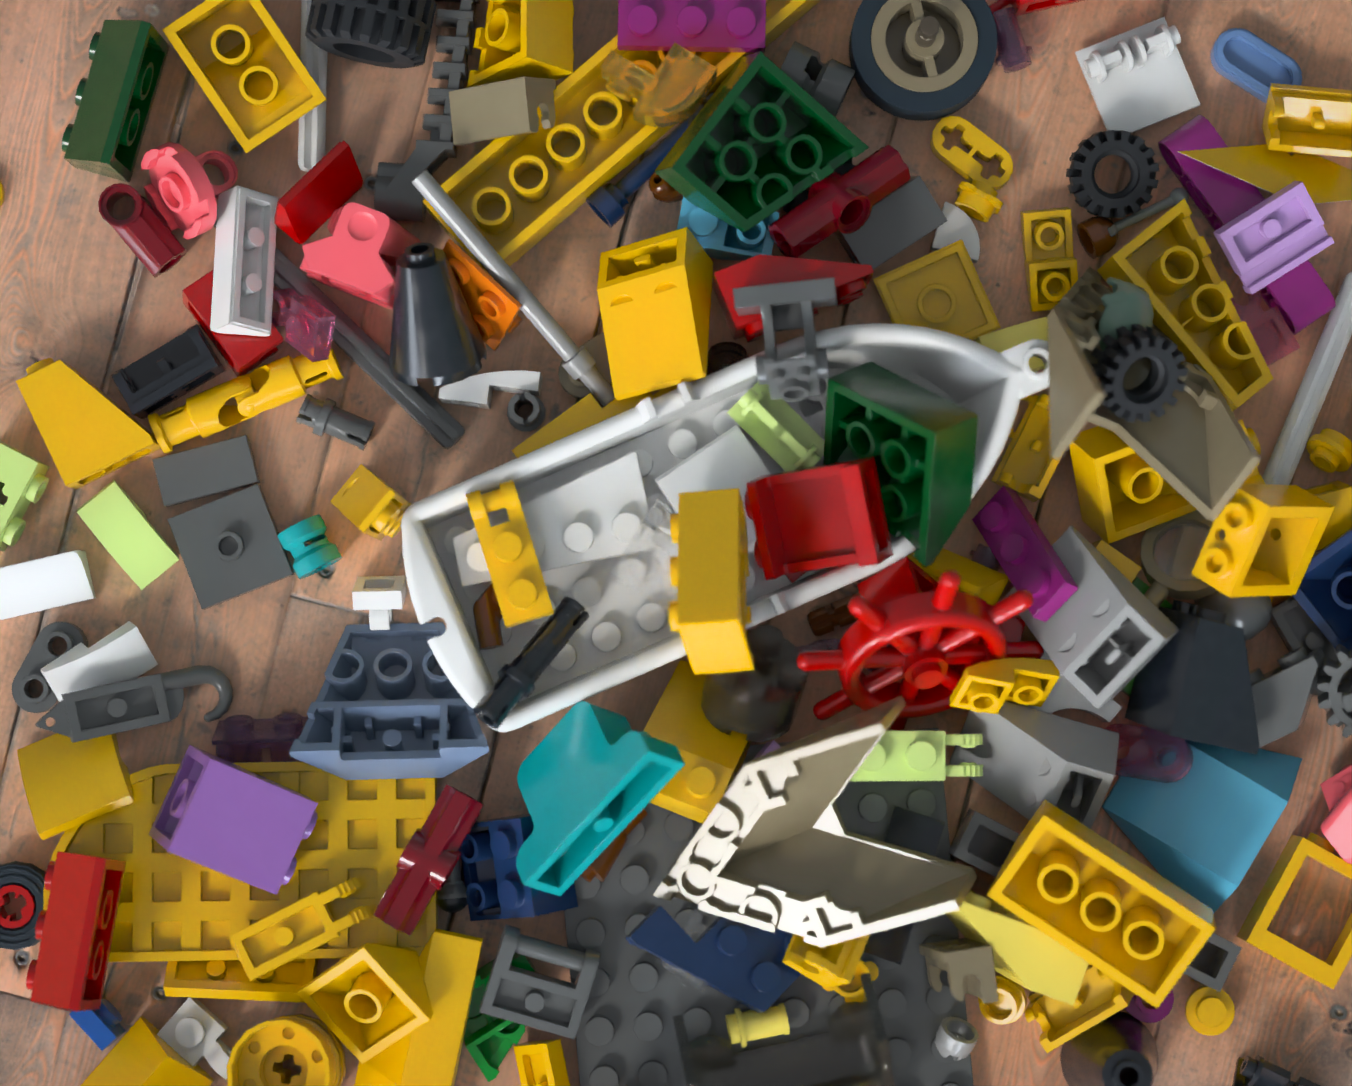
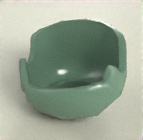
[1098,277,1154,351]

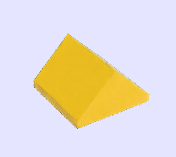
[297,942,433,1064]
[81,1016,215,1086]

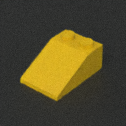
[162,0,327,154]
[1069,426,1197,544]
[643,660,771,824]

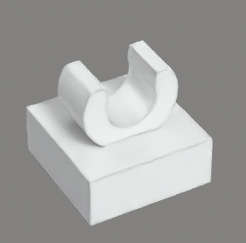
[352,576,407,630]

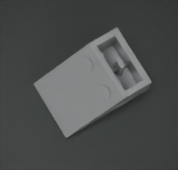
[1006,526,1180,709]
[950,701,1120,829]

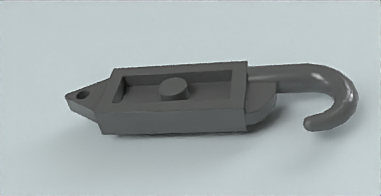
[35,665,233,743]

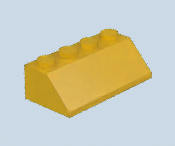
[987,799,1216,1008]

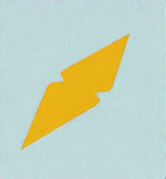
[1177,144,1352,204]

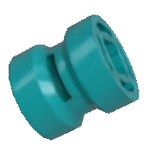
[277,514,342,579]

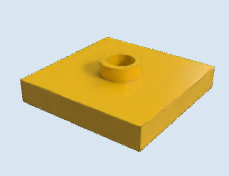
[873,239,1001,341]

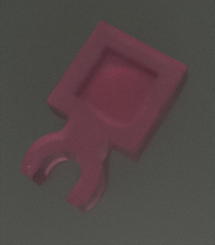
[272,288,336,362]
[1231,290,1301,366]

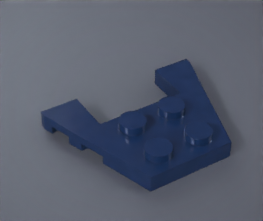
[625,906,801,1013]

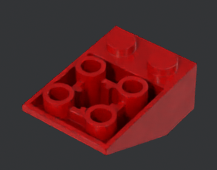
[713,254,874,343]

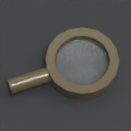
[1141,510,1226,608]

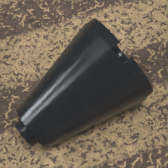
[389,243,487,386]
[1060,1011,1159,1086]

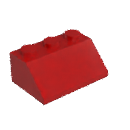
[26,851,126,1011]

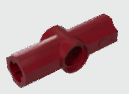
[768,144,911,258]
[373,784,484,935]

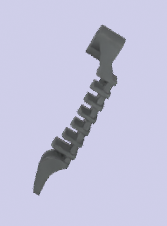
[374,0,480,222]

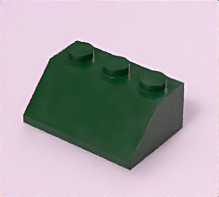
[62,20,170,183]

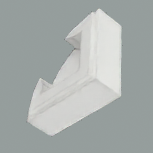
[930,201,980,263]

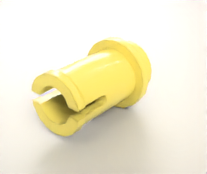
[725,1003,790,1048]

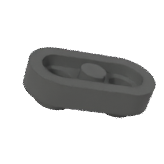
[12,622,88,713]

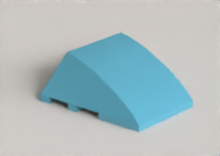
[1101,727,1302,913]

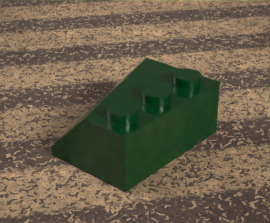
[654,51,869,232]
[823,362,979,567]

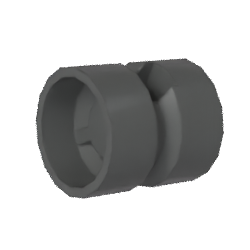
[780,41,856,117]

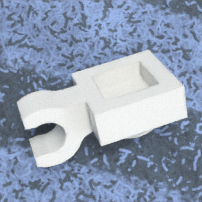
[157,997,232,1080]

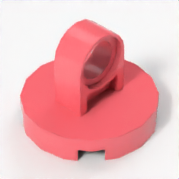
[141,141,238,240]

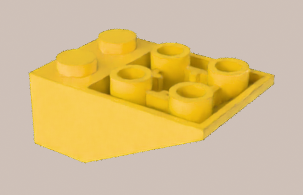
[597,227,713,401]

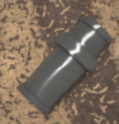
[296,394,375,451]

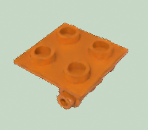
[443,239,523,351]

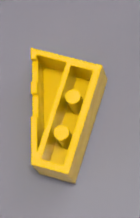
[669,488,754,675]

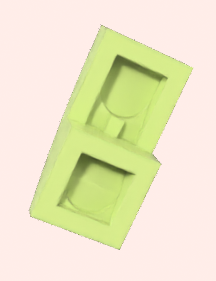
[77,480,179,590]

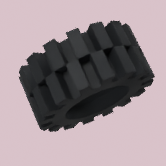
[1066,130,1159,218]
[1089,324,1187,423]

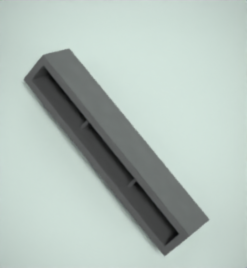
[949,808,1242,992]

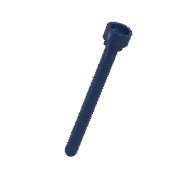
[586,111,695,227]

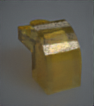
[601,43,717,127]

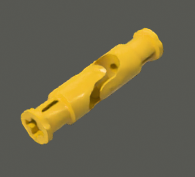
[148,339,344,454]

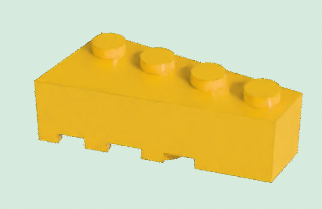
[467,0,574,88]
[1097,198,1274,411]

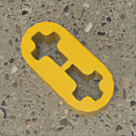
[930,116,1013,191]

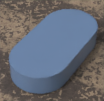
[1210,28,1302,103]

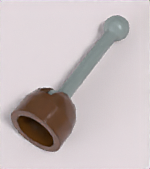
[1077,188,1189,259]

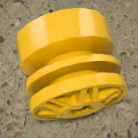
[227,1014,346,1086]

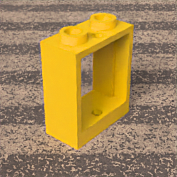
[1191,484,1335,597]
[1236,832,1352,989]

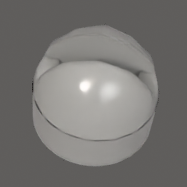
[935,1017,979,1061]

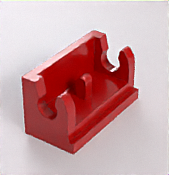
[182,269,284,377]

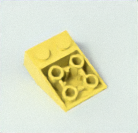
[945,890,1089,1006]

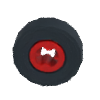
[0,861,46,950]

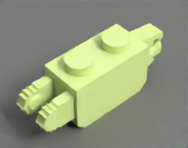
[850,730,983,781]

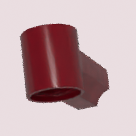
[98,183,187,278]

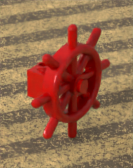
[796,556,1044,730]

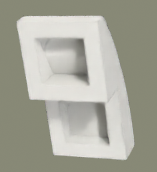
[438,370,543,409]
[40,621,158,702]

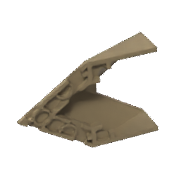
[1047,267,1261,521]
[652,695,977,947]

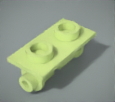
[727,382,824,471]

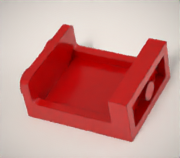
[744,457,893,580]

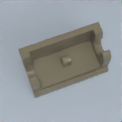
[449,76,556,146]
[919,938,999,1004]

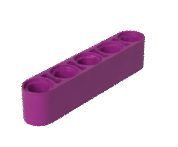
[1158,115,1336,335]

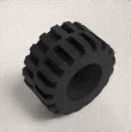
[305,0,437,68]

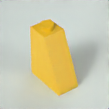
[16,358,161,489]

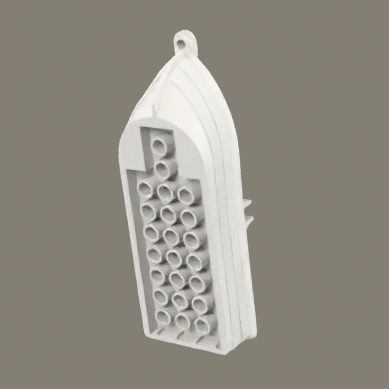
[401,323,1049,732]

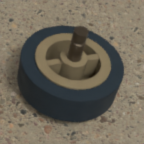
[849,0,997,121]

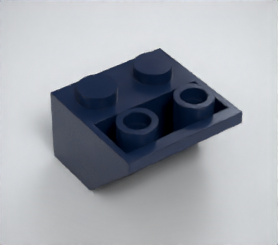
[459,813,578,921]

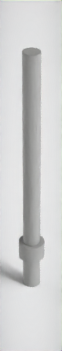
[411,169,615,406]

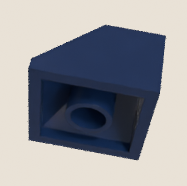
[1293,528,1352,651]

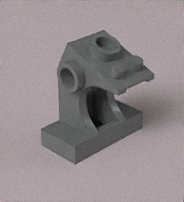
[733,278,838,402]

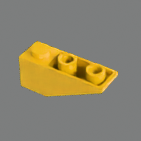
[330,464,411,541]

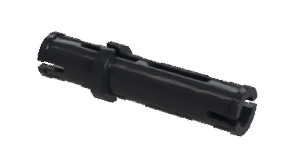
[473,597,589,729]

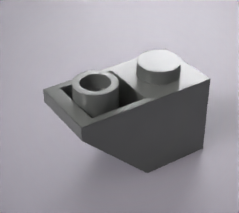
[1250,646,1325,748]

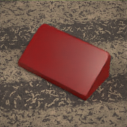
[274,140,363,244]

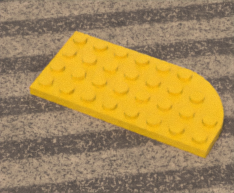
[43,762,438,962]

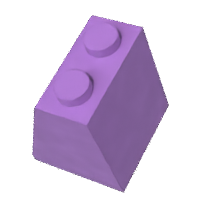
[149,744,318,895]

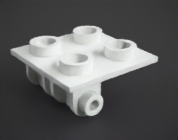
[1075,17,1201,133]

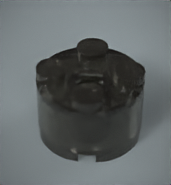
[701,624,809,742]

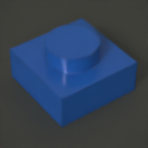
[69,998,126,1051]

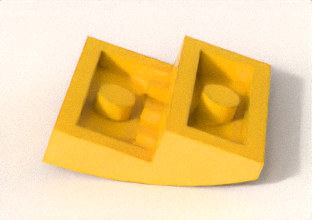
[17,733,134,840]

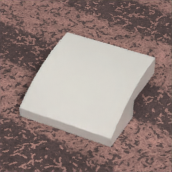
[655,425,770,544]

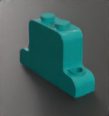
[516,701,685,896]

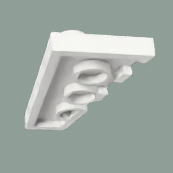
[452,451,656,588]

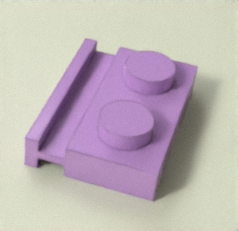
[1213,181,1335,295]

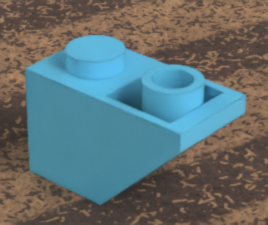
[677,197,780,261]

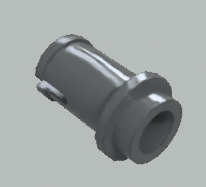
[507,392,546,432]

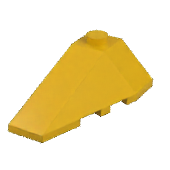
[354,928,483,1086]

